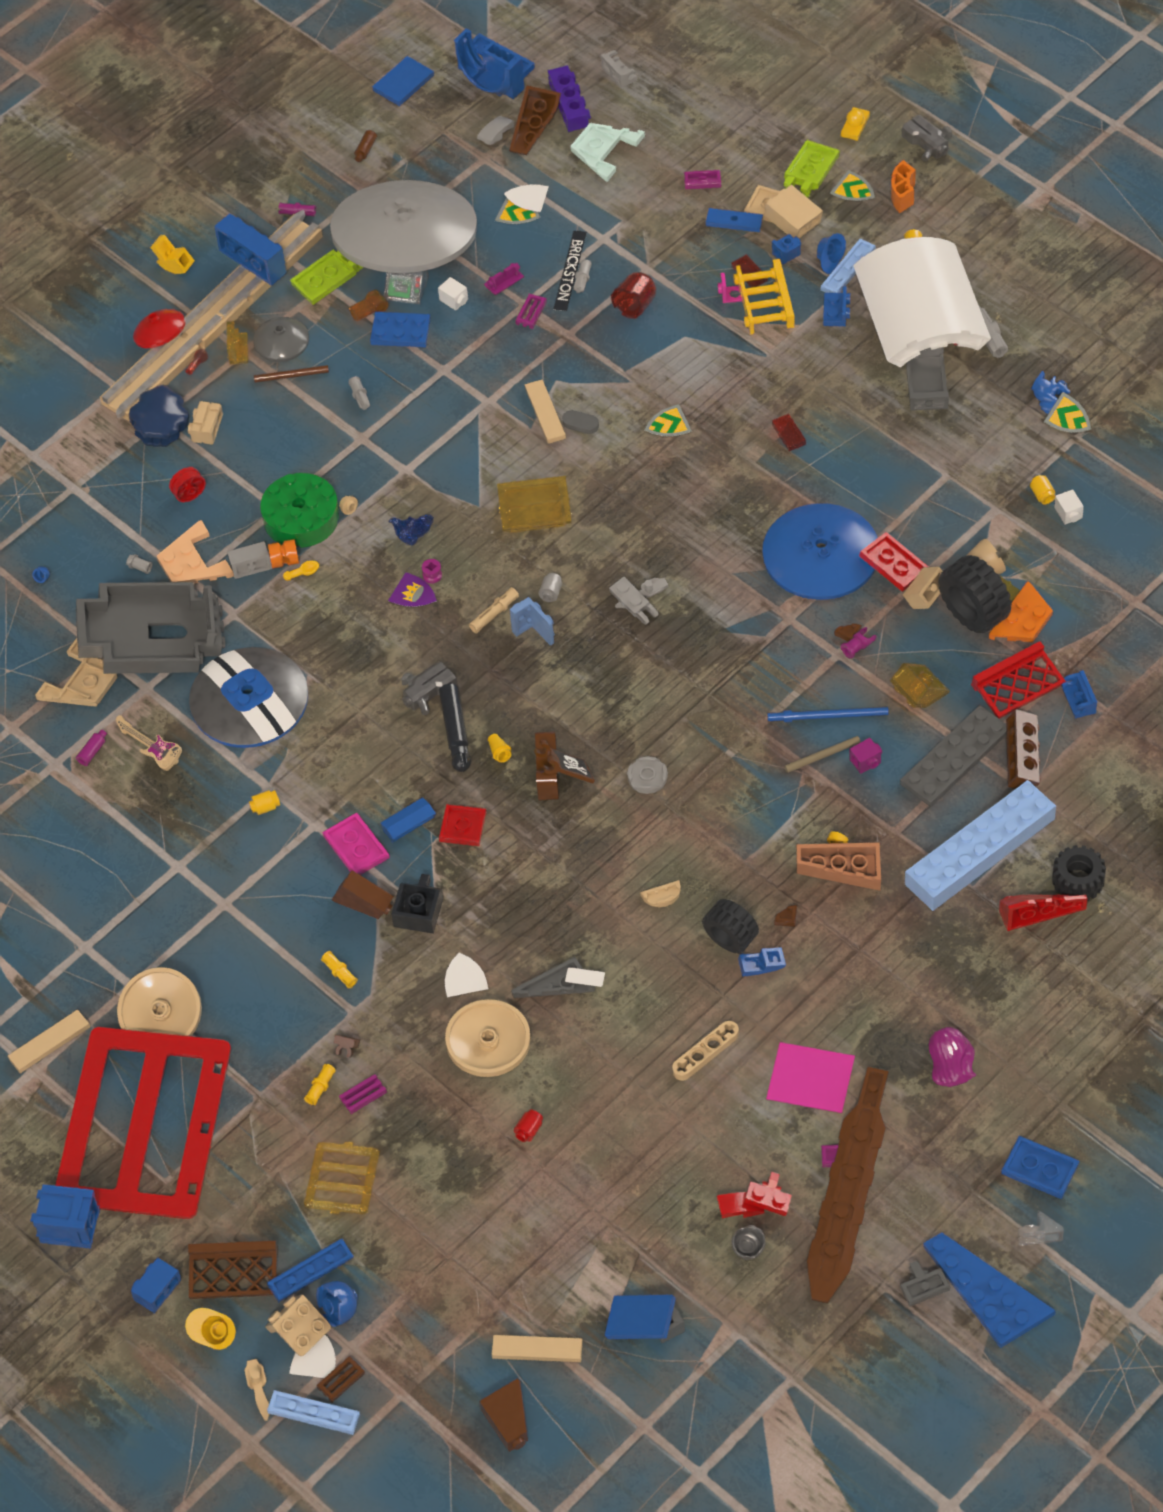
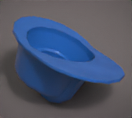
[817,233,846,274]

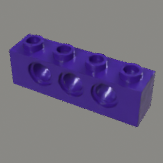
[547,65,591,132]

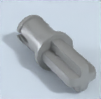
[573,260,592,293]
[348,377,370,410]

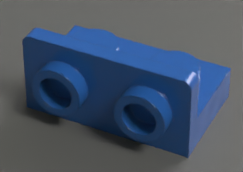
[823,286,850,326]

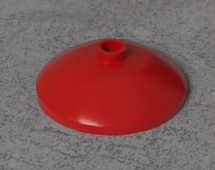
[133,309,186,348]

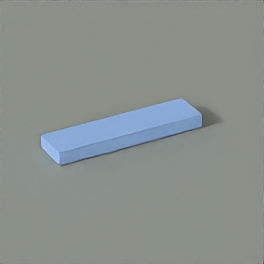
[821,239,876,293]
[267,1390,360,1435]

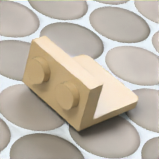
[265,1295,331,1356]

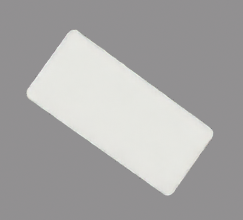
[565,968,605,987]

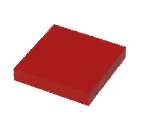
[439,804,487,846]

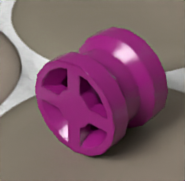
[421,559,442,584]

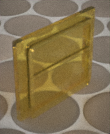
[497,476,572,533]

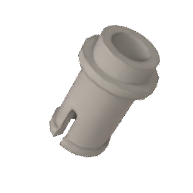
[126,554,153,574]

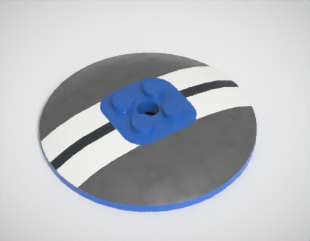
[189,647,308,748]

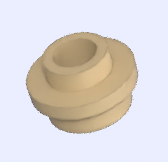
[339,496,358,515]

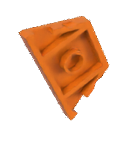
[989,581,1053,642]

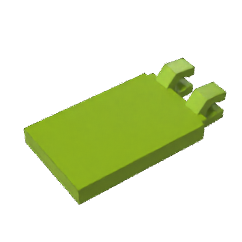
[784,140,840,198]
[290,249,364,305]

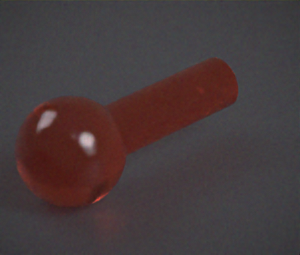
[185,349,208,375]

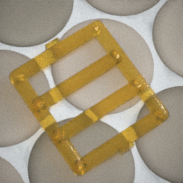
[304,1142,380,1214]

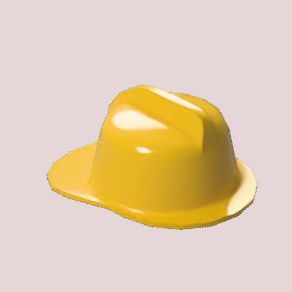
[185,1308,236,1350]

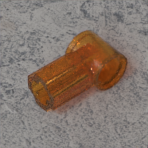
[349,290,389,321]

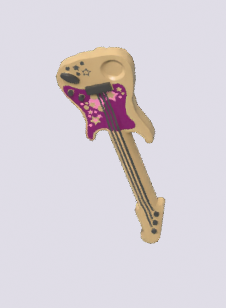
[116,715,182,771]

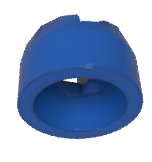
[32,566,50,583]

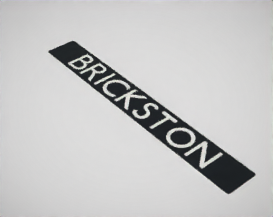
[553,230,587,311]

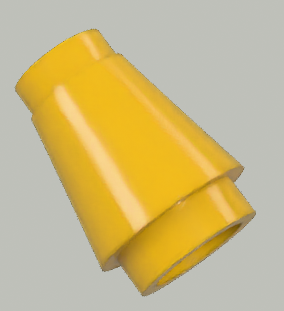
[488,734,512,762]

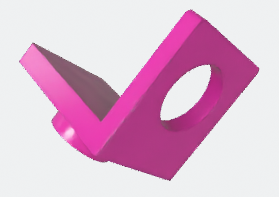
[718,273,742,303]

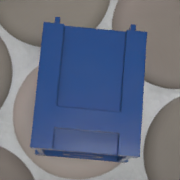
[30,1184,100,1249]

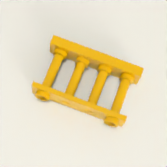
[733,259,794,335]

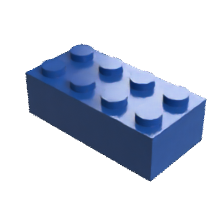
[214,213,287,286]

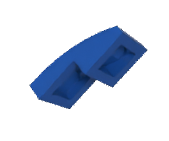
[738,947,786,977]

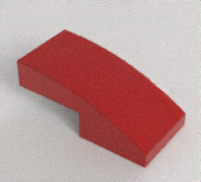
[717,1192,765,1219]

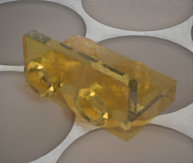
[227,321,248,365]

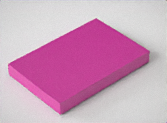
[322,813,390,875]

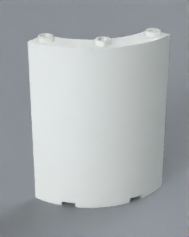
[853,237,991,367]

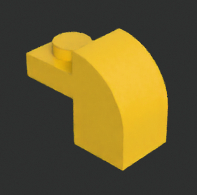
[150,235,195,274]

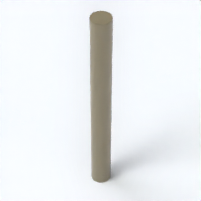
[784,736,861,773]

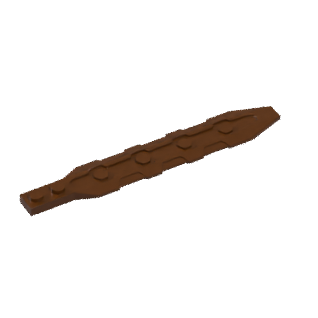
[807,1067,889,1303]

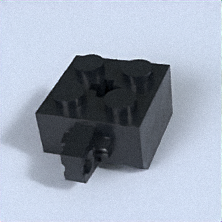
[391,874,443,934]

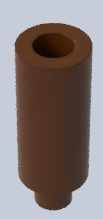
[354,130,377,162]

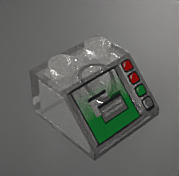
[384,270,429,304]

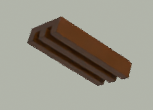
[317,1356,365,1403]

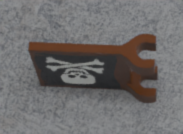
[534,740,595,784]

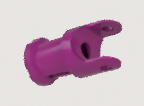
[840,627,877,659]

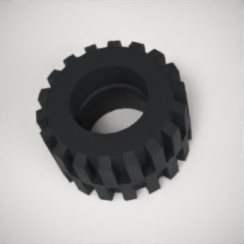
[1052,845,1106,901]
[702,899,759,954]

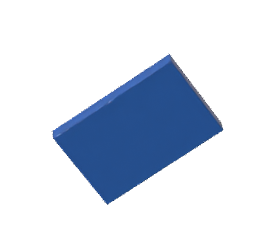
[372,56,434,106]
[1001,1136,1079,1199]
[604,1295,676,1339]

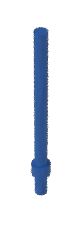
[767,707,888,723]

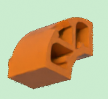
[891,160,916,213]

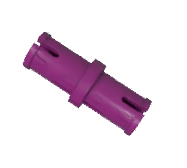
[278,202,316,217]

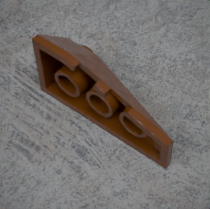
[509,85,561,155]

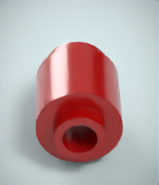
[514,1109,543,1142]

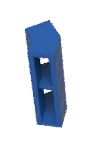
[380,797,436,843]

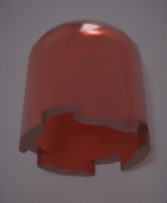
[611,272,656,319]

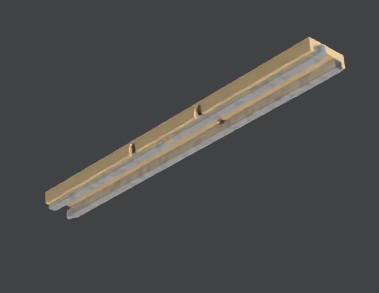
[100,210,323,421]

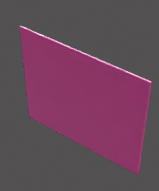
[766,1042,855,1113]

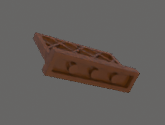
[188,1241,278,1299]

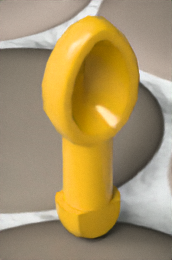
[283,560,319,581]

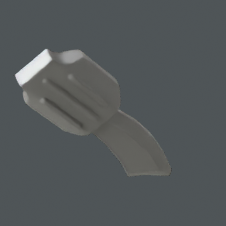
[615,578,669,608]

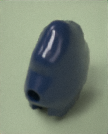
[129,384,189,447]

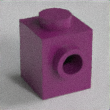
[849,738,882,774]

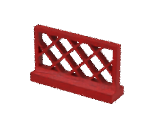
[971,641,1066,719]

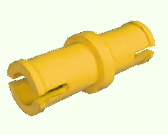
[321,951,358,989]
[304,1064,336,1105]

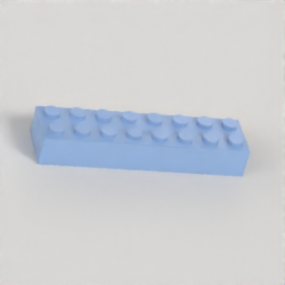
[905,780,1056,911]

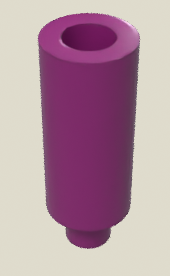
[75,730,107,766]

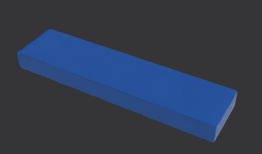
[267,1239,354,1303]

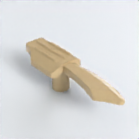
[244,1359,269,1421]

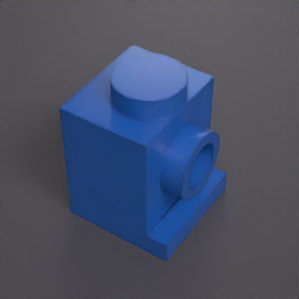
[772,234,801,264]

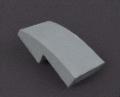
[477,116,514,145]

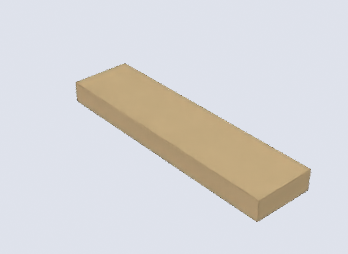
[525,380,566,444]
[8,1010,90,1073]
[492,1335,583,1362]

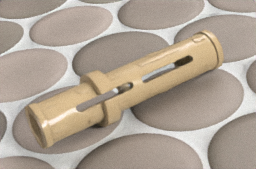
[469,587,519,633]

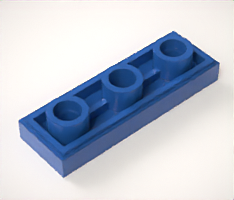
[706,208,763,232]

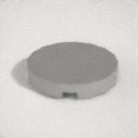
[627,756,668,794]

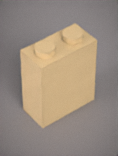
[764,185,823,238]

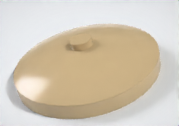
[117,968,202,1036]
[445,1000,530,1077]

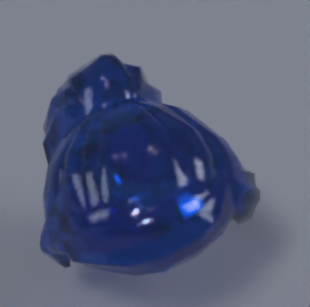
[388,514,434,545]

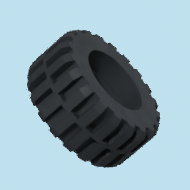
[938,555,1012,633]

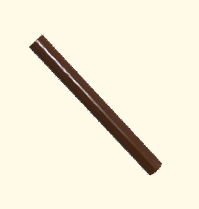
[254,365,329,383]

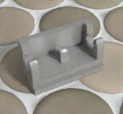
[601,50,638,88]
[227,542,272,579]

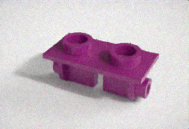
[484,263,524,296]

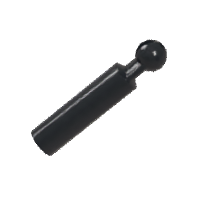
[439,683,471,772]

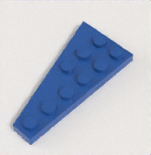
[923,1232,1056,1348]

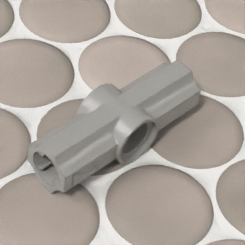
[979,307,1008,358]

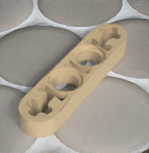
[672,1021,739,1081]

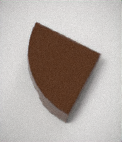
[834,623,862,641]
[774,905,797,927]

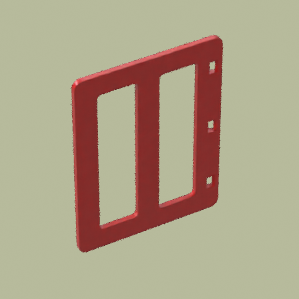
[55,1027,231,1219]

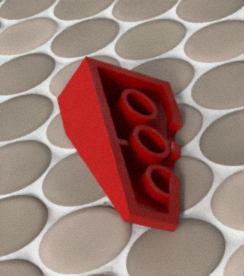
[999,895,1088,931]

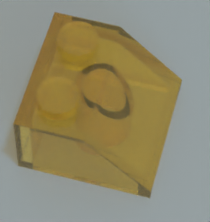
[890,663,950,708]

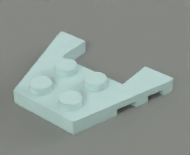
[571,123,645,182]

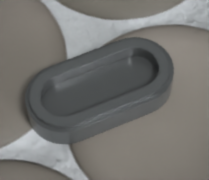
[562,410,599,434]

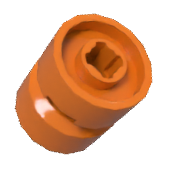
[268,539,299,569]

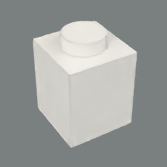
[438,277,468,310]
[1054,490,1083,524]

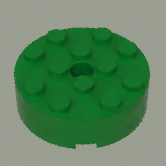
[260,473,339,548]

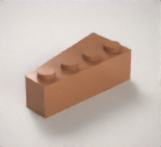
[796,843,881,891]

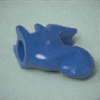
[1031,371,1070,414]

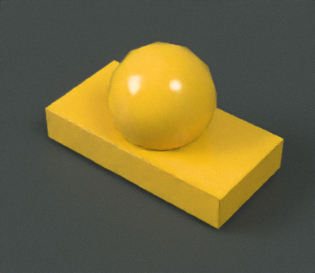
[841,107,870,141]

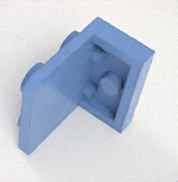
[510,597,555,646]

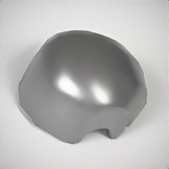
[732,1225,766,1260]

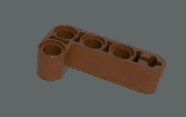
[535,731,559,801]

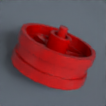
[169,467,206,503]

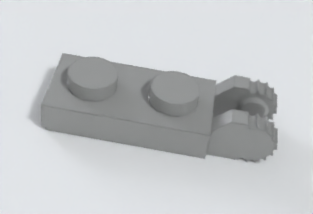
[609,577,658,625]

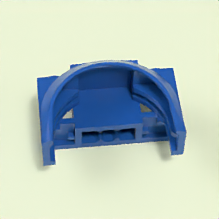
[454,28,535,99]

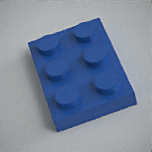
[370,312,431,347]

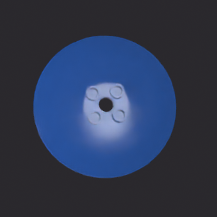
[763,503,878,600]

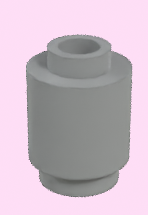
[538,573,562,602]

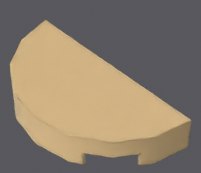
[640,880,681,907]

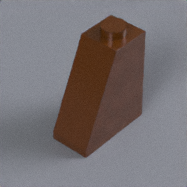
[331,870,394,919]
[479,1378,528,1452]

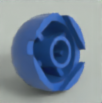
[316,1281,358,1327]

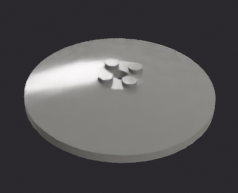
[330,180,477,273]

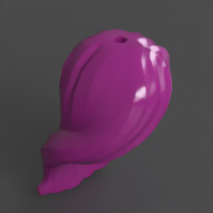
[929,1027,976,1087]

